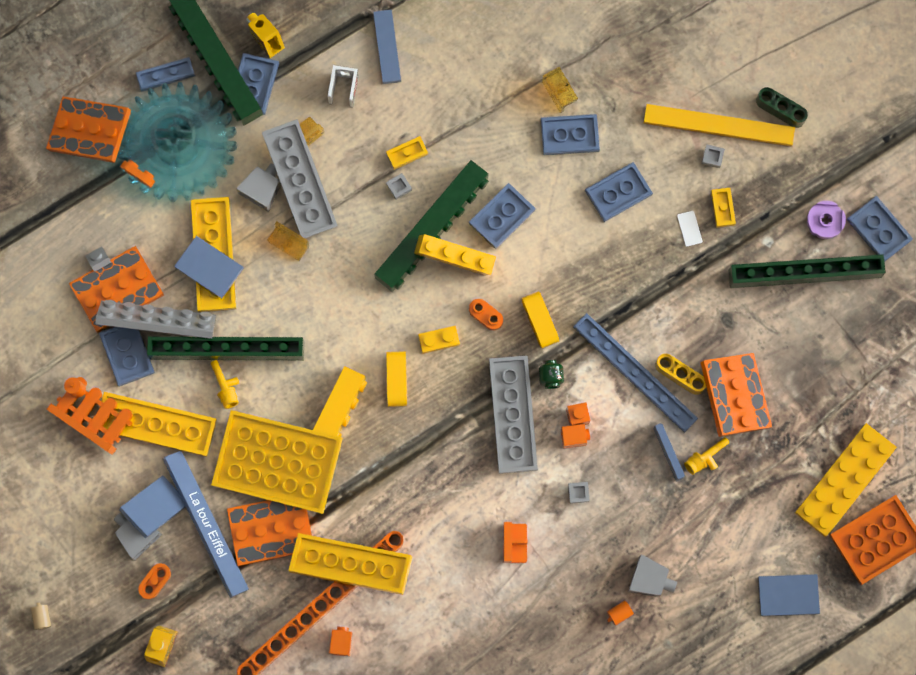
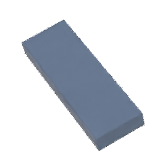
[136,57,195,92]
[653,423,685,482]

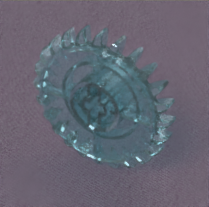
[117,82,238,202]

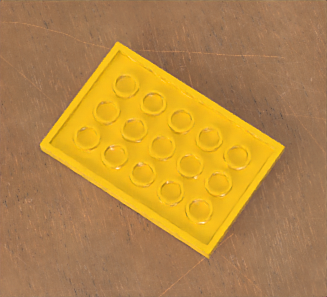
[211,410,343,514]

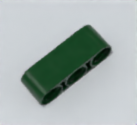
[756,87,808,128]

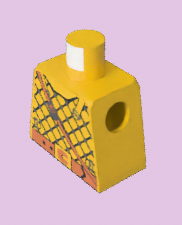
[246,13,285,58]
[144,625,178,667]

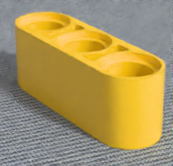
[521,291,560,349]
[386,351,407,407]
[655,354,706,395]

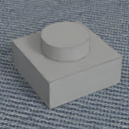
[702,144,725,168]
[386,173,412,200]
[86,247,111,272]
[568,482,590,504]

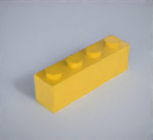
[414,234,496,276]
[313,366,367,437]

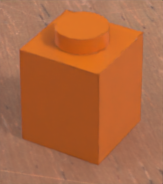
[566,402,590,426]
[561,424,590,449]
[329,626,353,657]

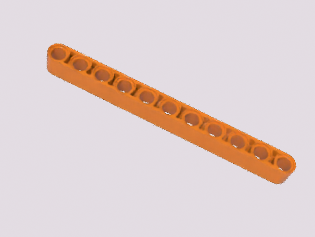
[237,531,404,675]

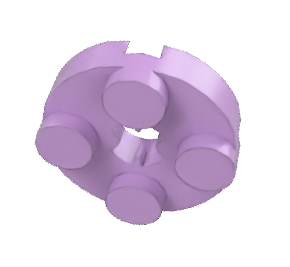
[807,201,846,239]

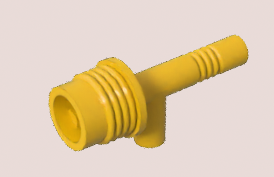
[210,360,239,409]
[684,437,730,475]

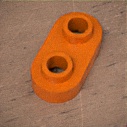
[120,159,155,188]
[469,299,503,331]
[138,563,171,600]

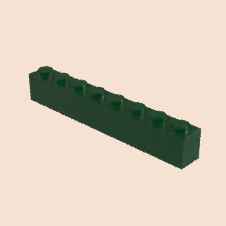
[168,0,263,126]
[374,160,489,292]
[728,254,886,288]
[147,336,304,361]

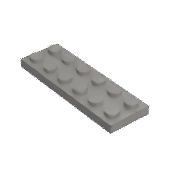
[262,119,338,239]
[95,300,216,339]
[489,356,538,474]

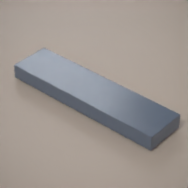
[373,10,401,84]

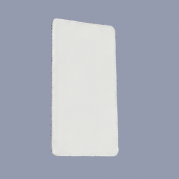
[677,211,703,246]

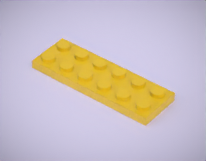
[191,197,236,312]
[99,392,217,457]
[795,423,897,537]
[288,533,412,595]

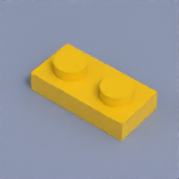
[386,136,428,170]
[711,187,736,228]
[418,326,460,353]

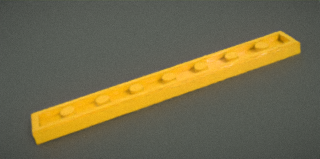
[644,104,795,147]

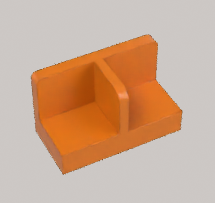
[504,522,527,563]

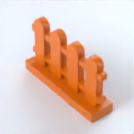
[46,377,133,455]

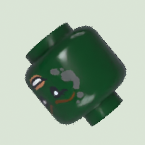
[539,360,564,389]

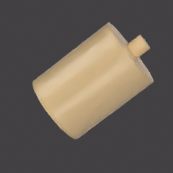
[31,603,51,630]

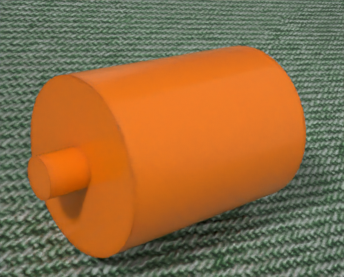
[64,377,86,398]
[607,600,634,626]

